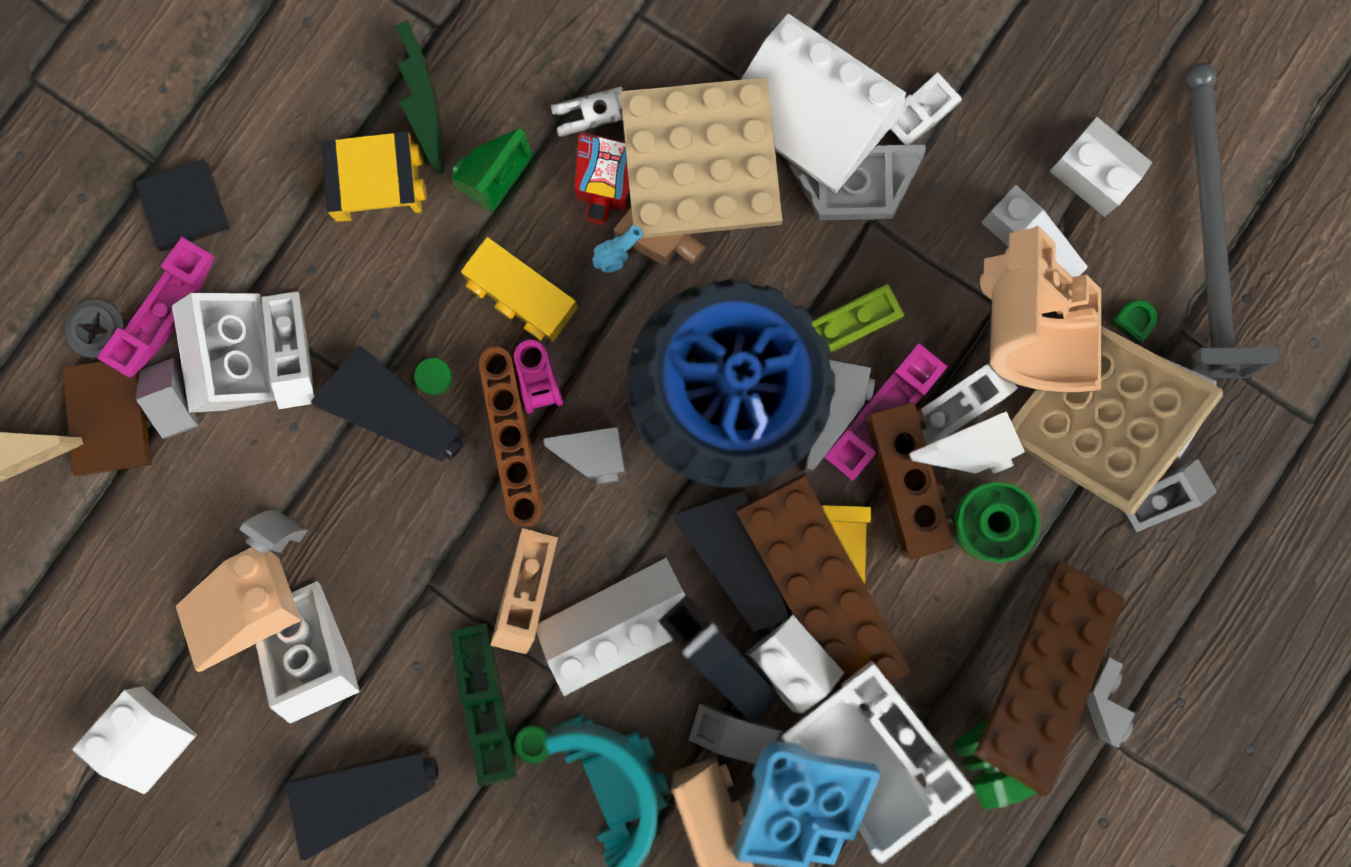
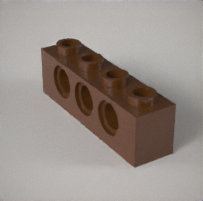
[864,402,956,560]

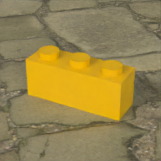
[461,237,578,342]

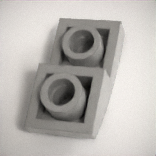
[239,510,308,554]

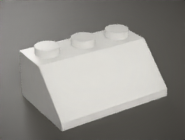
[172,293,276,413]

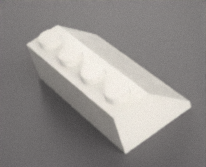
[536,558,686,696]

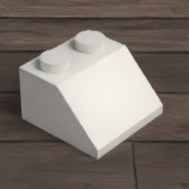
[1049,117,1152,217]
[743,615,844,714]
[72,686,197,794]

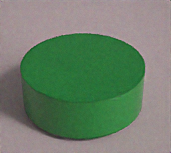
[414,358,453,396]
[514,724,550,764]

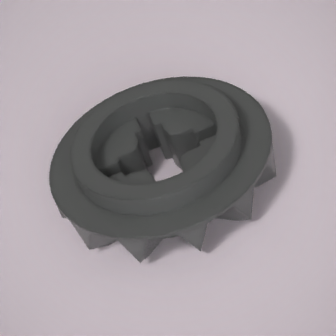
[65,300,126,358]

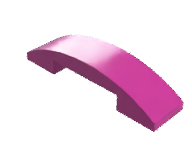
[97,237,214,378]
[824,343,948,481]

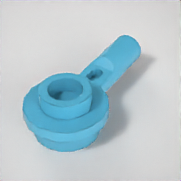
[592,225,643,272]

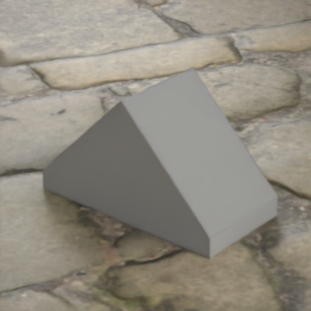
[136,358,199,439]

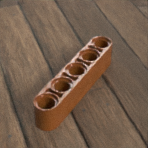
[479,347,544,527]

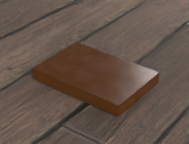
[62,362,152,477]

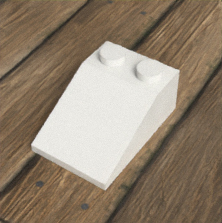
[256,581,360,723]

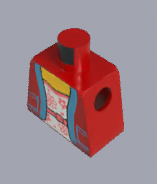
[575,132,631,225]

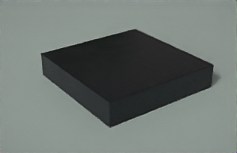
[135,158,230,252]

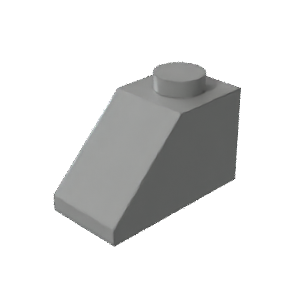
[544,427,626,485]
[1126,459,1217,532]

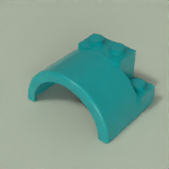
[544,713,671,867]

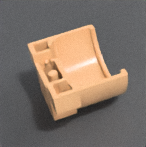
[980,226,1101,392]

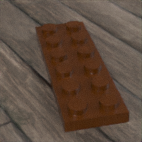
[736,473,911,692]
[974,561,1125,796]

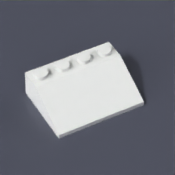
[741,13,906,194]

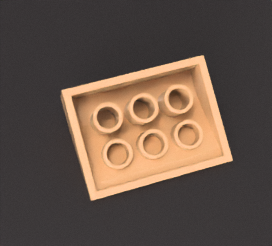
[673,756,754,867]

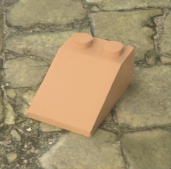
[176,547,301,672]

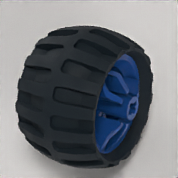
[627,279,835,487]

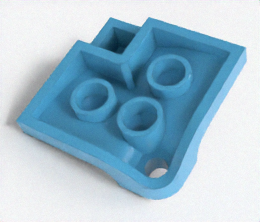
[732,742,881,867]

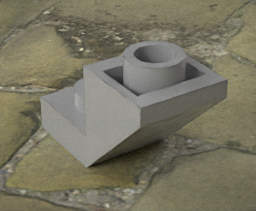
[1086,656,1135,748]
[689,704,783,764]

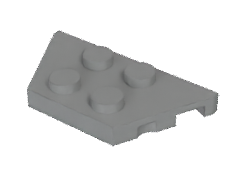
[785,145,926,220]

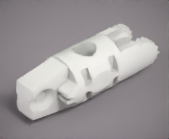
[551,86,641,137]

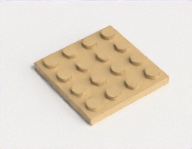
[621,77,782,238]
[1011,326,1223,516]

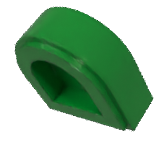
[1110,299,1157,345]

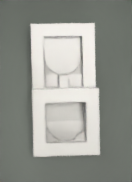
[890,72,962,145]

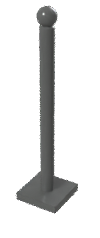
[1176,62,1279,379]

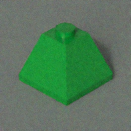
[451,128,533,213]

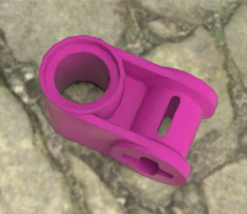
[514,340,564,414]

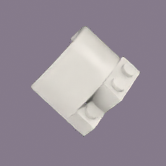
[783,660,974,863]

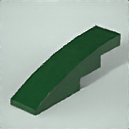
[395,20,444,175]
[450,623,518,786]

